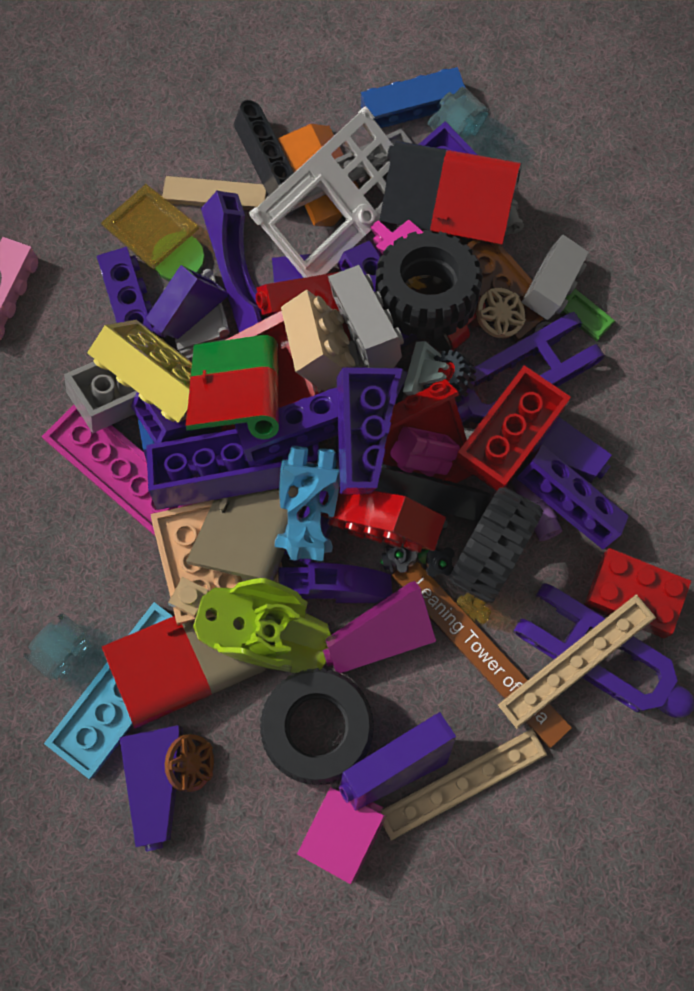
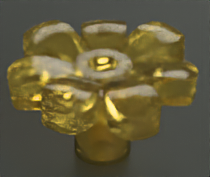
[457,592,491,624]

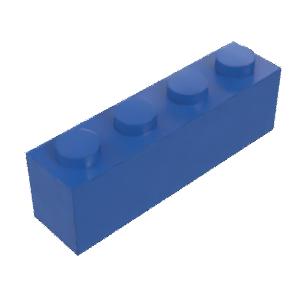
[361,67,467,128]

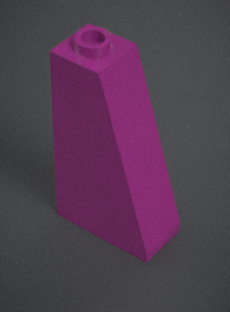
[323,581,436,673]

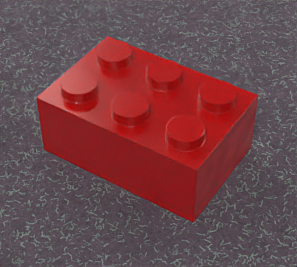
[584,548,691,639]

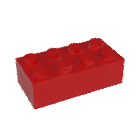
[456,365,571,491]
[321,484,446,553]

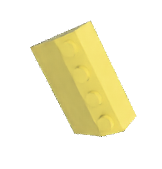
[87,320,192,423]

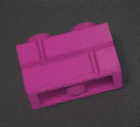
[390,426,460,477]

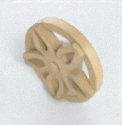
[476,288,525,338]

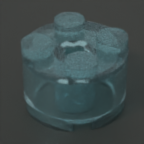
[428,87,489,141]
[23,613,93,681]

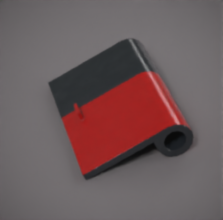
[379,141,522,244]

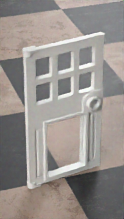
[249,107,394,278]

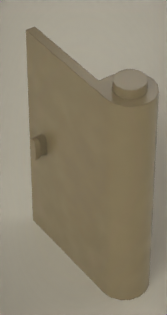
[186,485,303,581]

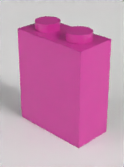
[297,787,387,884]

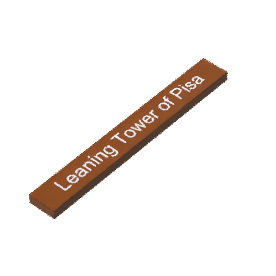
[392,562,572,748]

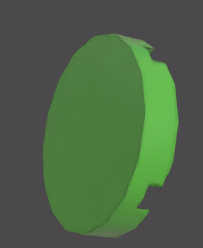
[152,233,205,281]

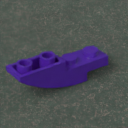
[278,563,392,603]

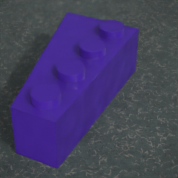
[337,367,402,494]

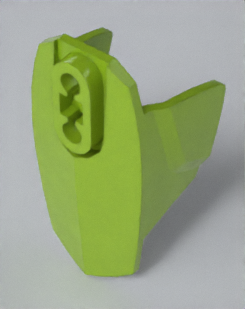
[193,578,330,673]

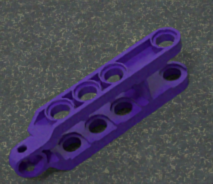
[456,312,605,426]
[513,583,694,718]

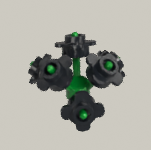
[380,510,455,577]

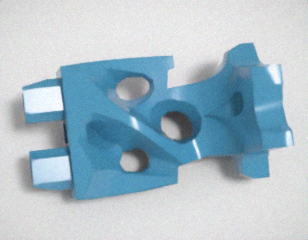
[274,446,340,561]

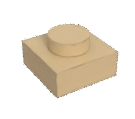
[168,577,208,618]

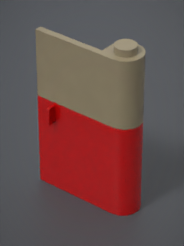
[102,616,266,729]

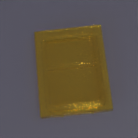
[101,184,199,269]

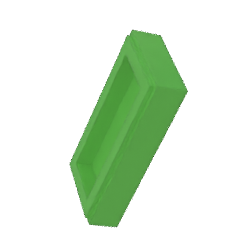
[561,289,615,342]

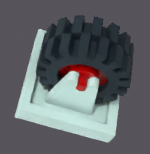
[403,341,476,403]

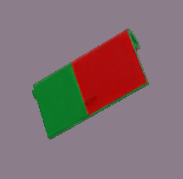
[186,335,279,439]

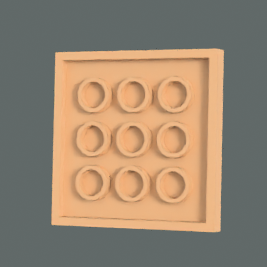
[150,500,282,626]

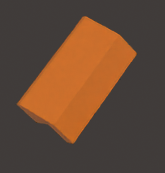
[277,124,359,226]

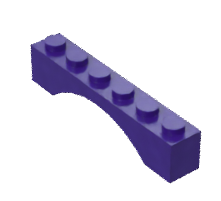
[201,191,270,332]

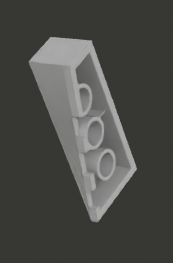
[328,265,404,368]

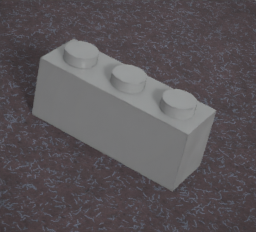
[521,235,589,320]

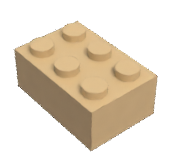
[281,290,355,391]

